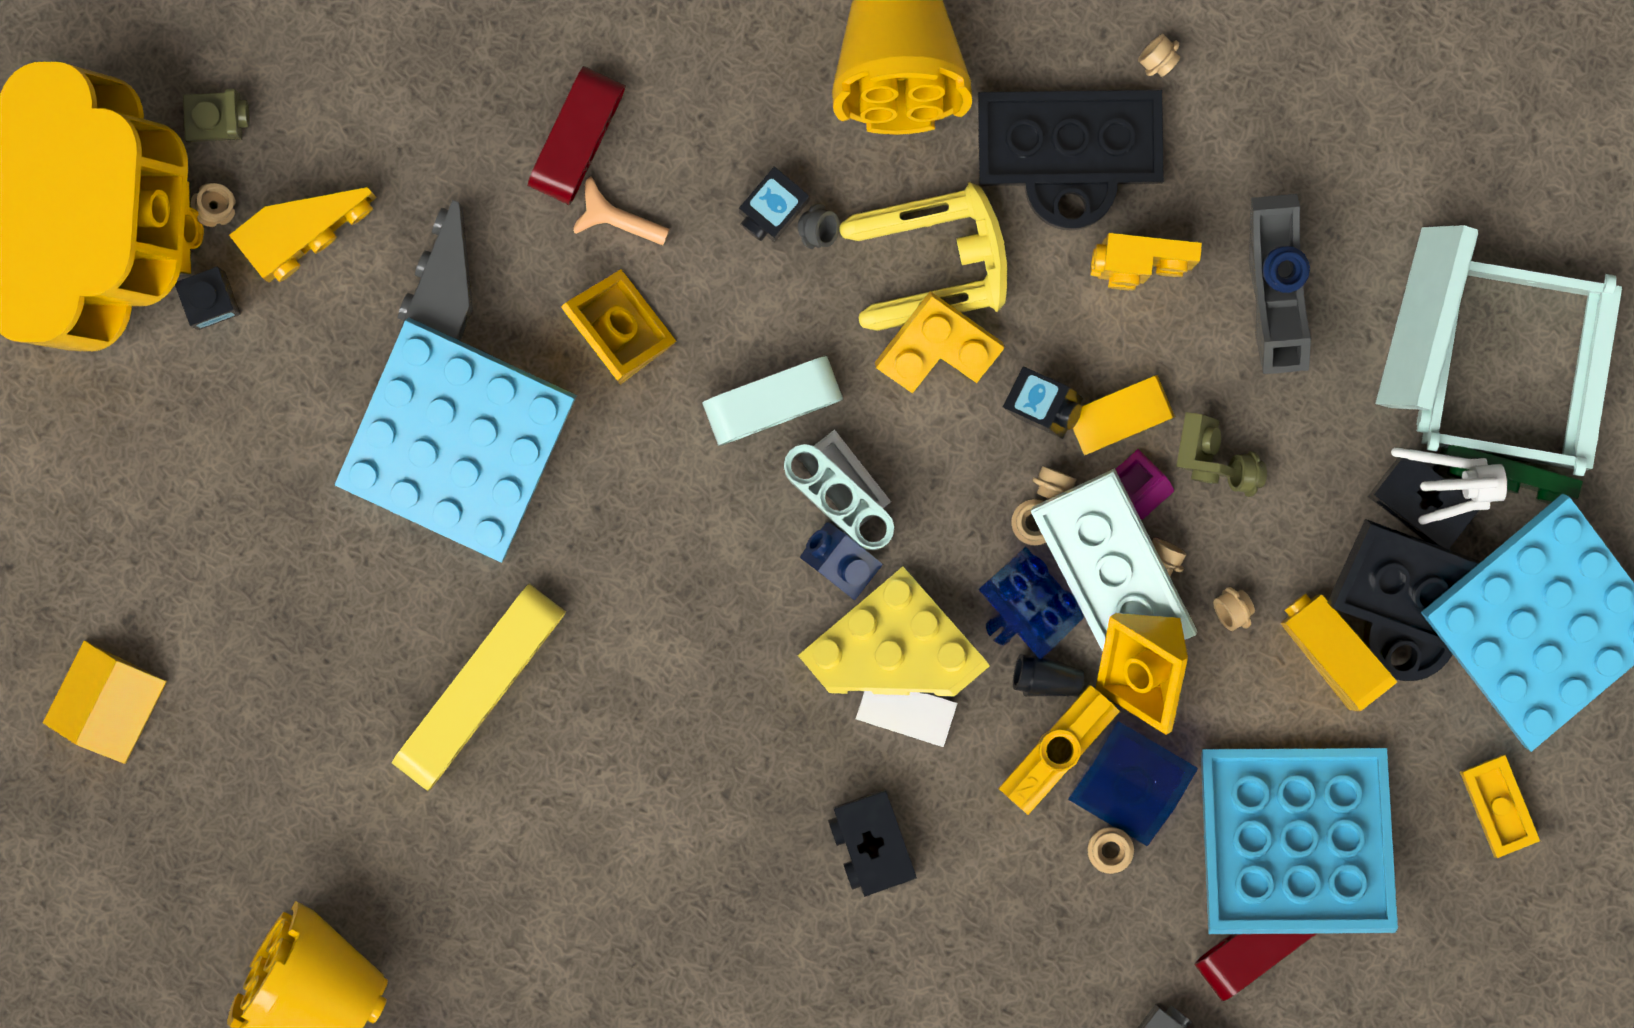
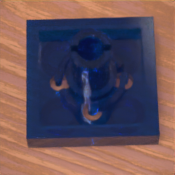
[978,546,1085,659]

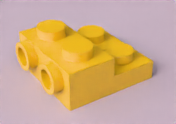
[1090,233,1202,290]

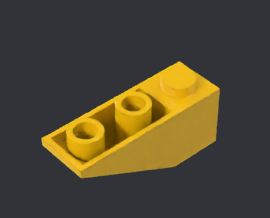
[229,187,377,283]

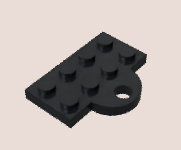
[978,90,1164,231]
[1327,519,1481,681]

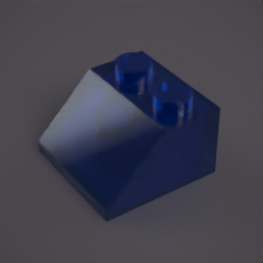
[1068,720,1198,846]

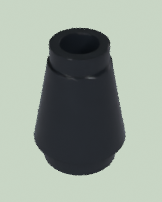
[1013,651,1084,697]

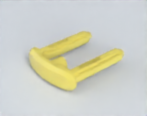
[839,182,1007,331]

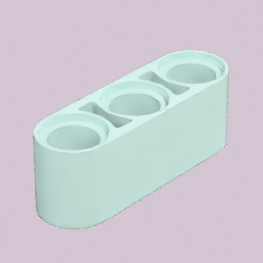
[702,356,843,446]
[784,444,894,550]

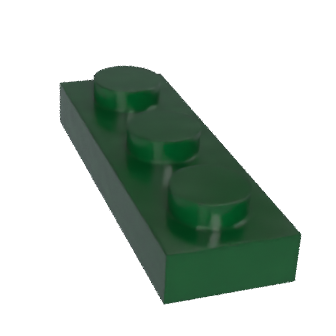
[1440,445,1583,504]

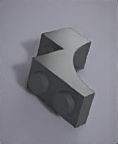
[1249,194,1311,374]

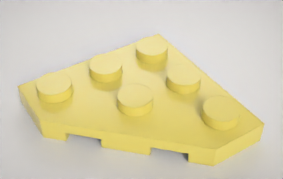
[798,567,990,696]

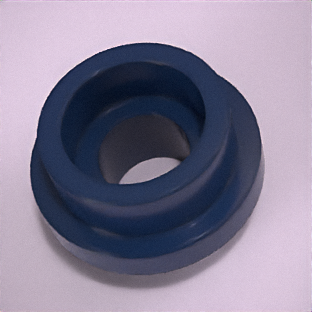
[1263,246,1310,293]

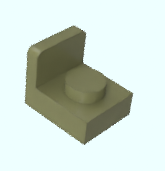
[183,88,250,142]
[1176,412,1236,484]

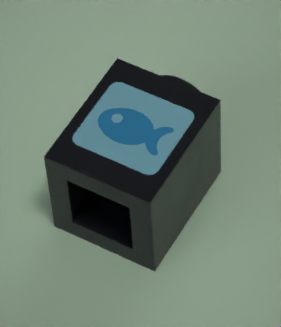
[739,166,810,242]
[175,266,241,330]
[1003,366,1083,439]

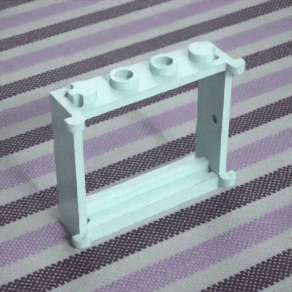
[1416,261,1622,476]

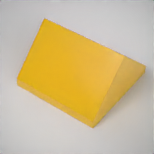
[561,269,677,385]
[1095,613,1188,735]
[43,640,167,764]

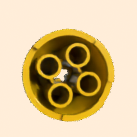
[832,0,972,135]
[227,901,388,1028]

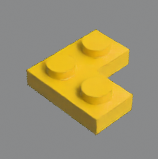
[875,291,1005,393]

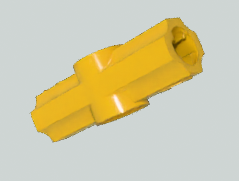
[998,685,1120,815]

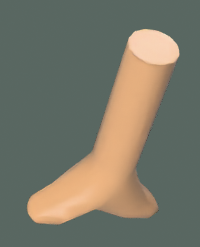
[573,177,670,246]

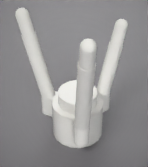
[1391,448,1507,525]

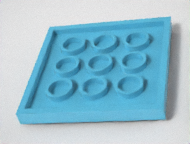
[335,318,577,563]
[1421,494,1634,752]
[1201,748,1398,934]

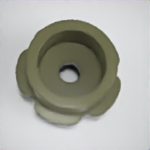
[1227,451,1267,497]

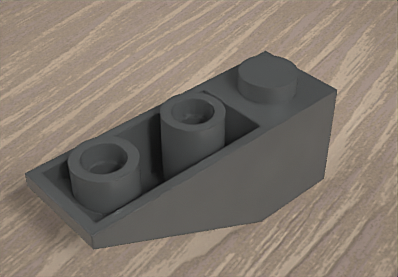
[397,200,473,341]

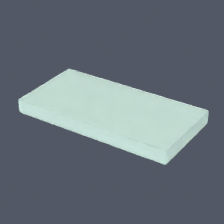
[1375,225,1478,410]
[1031,468,1197,651]

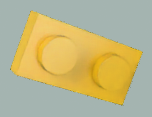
[1460,755,1540,858]

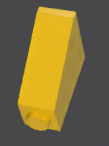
[1280,593,1397,711]

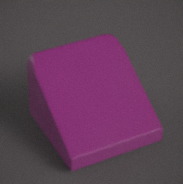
[1115,449,1174,520]

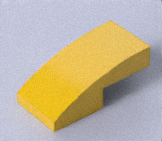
[1073,375,1175,456]

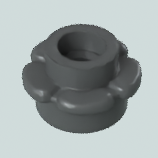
[798,204,840,249]

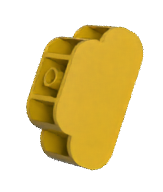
[0,62,188,351]

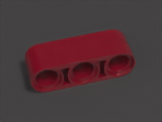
[527,66,626,205]
[1194,933,1317,1001]

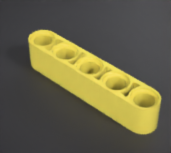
[392,584,566,791]

